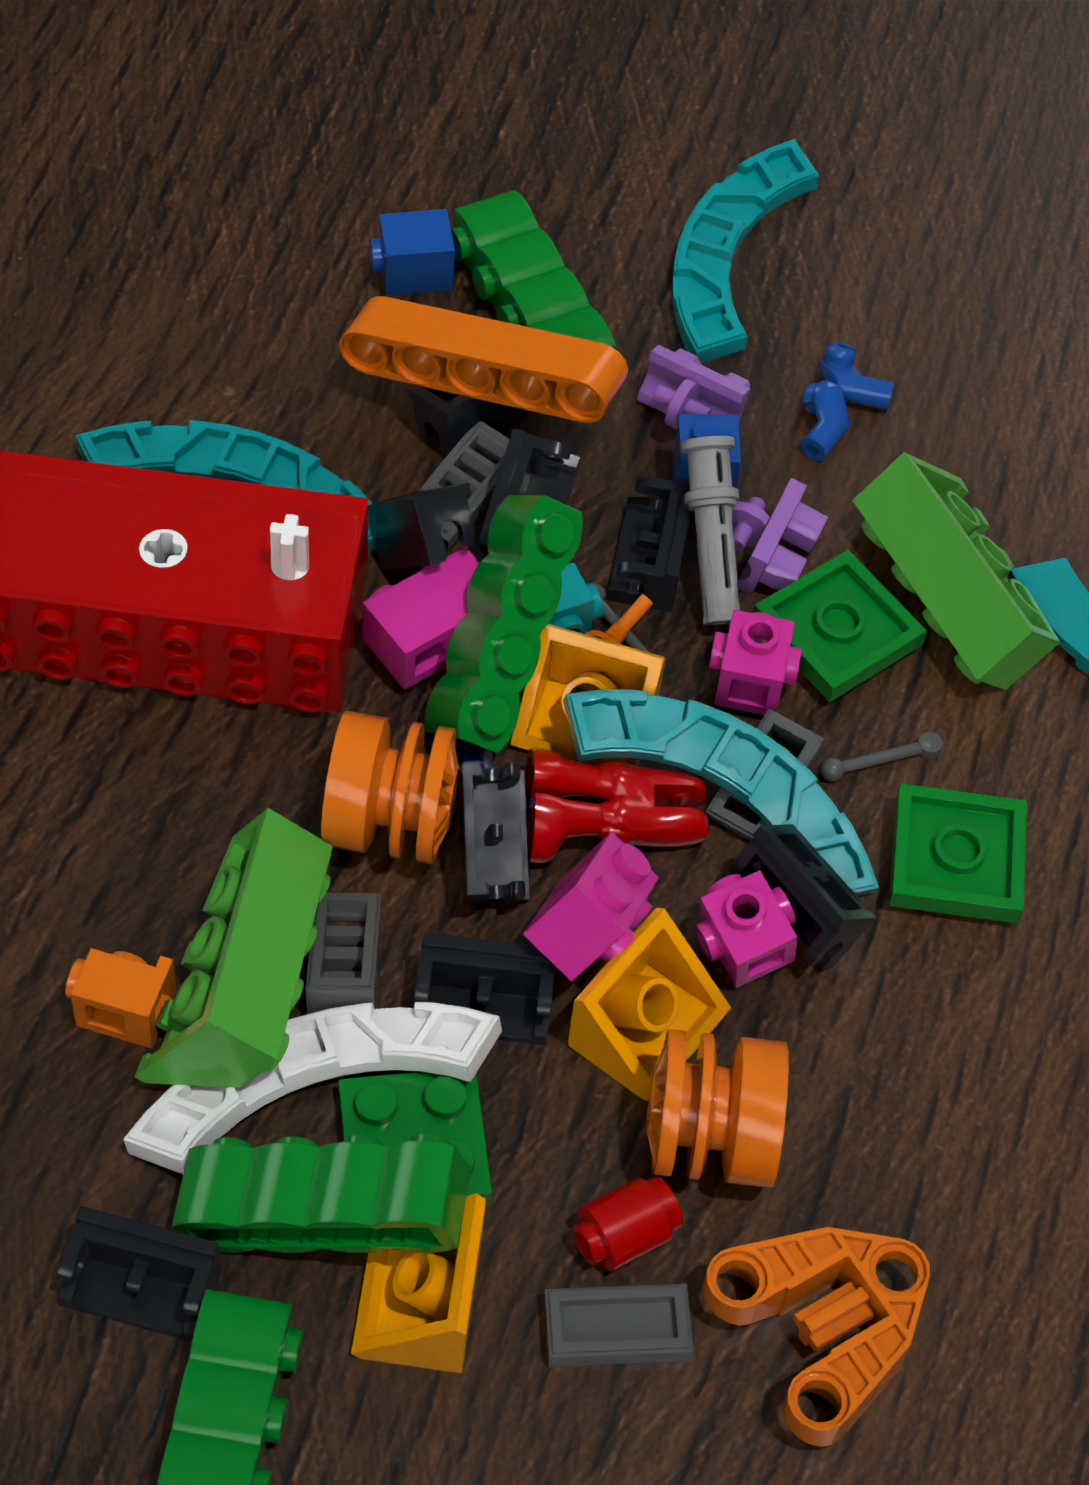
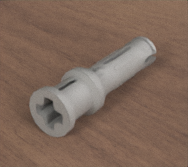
[680,436,740,625]

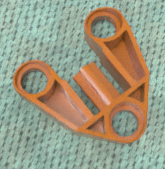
[703,1227,930,1447]

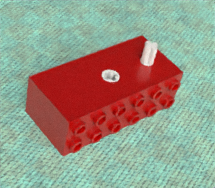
[0,450,368,713]

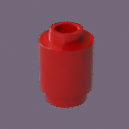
[573,1176,683,1272]

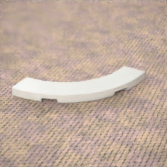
[123,1002,502,1174]

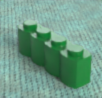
[451,190,616,350]
[425,495,583,753]
[172,1134,470,1253]
[157,1289,304,1485]

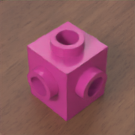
[709,609,802,715]
[694,870,798,988]

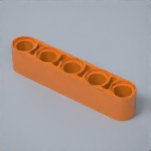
[339,296,628,423]

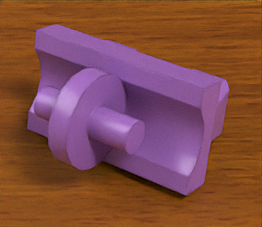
[637,345,751,430]
[732,478,828,596]

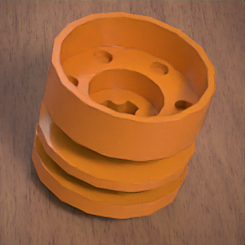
[321,711,460,865]
[646,1029,789,1188]

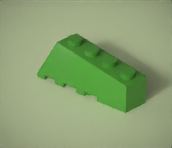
[852,452,1061,690]
[134,808,333,1088]

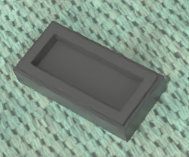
[543,1284,694,1367]

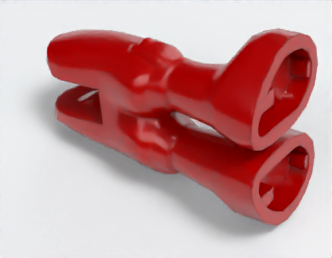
[524,748,709,863]

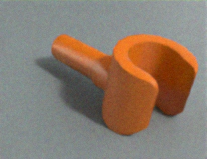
[585,594,653,645]

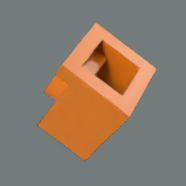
[65,948,177,1049]

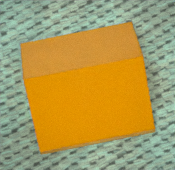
[510,624,666,766]
[568,908,731,1101]
[351,1193,486,1373]

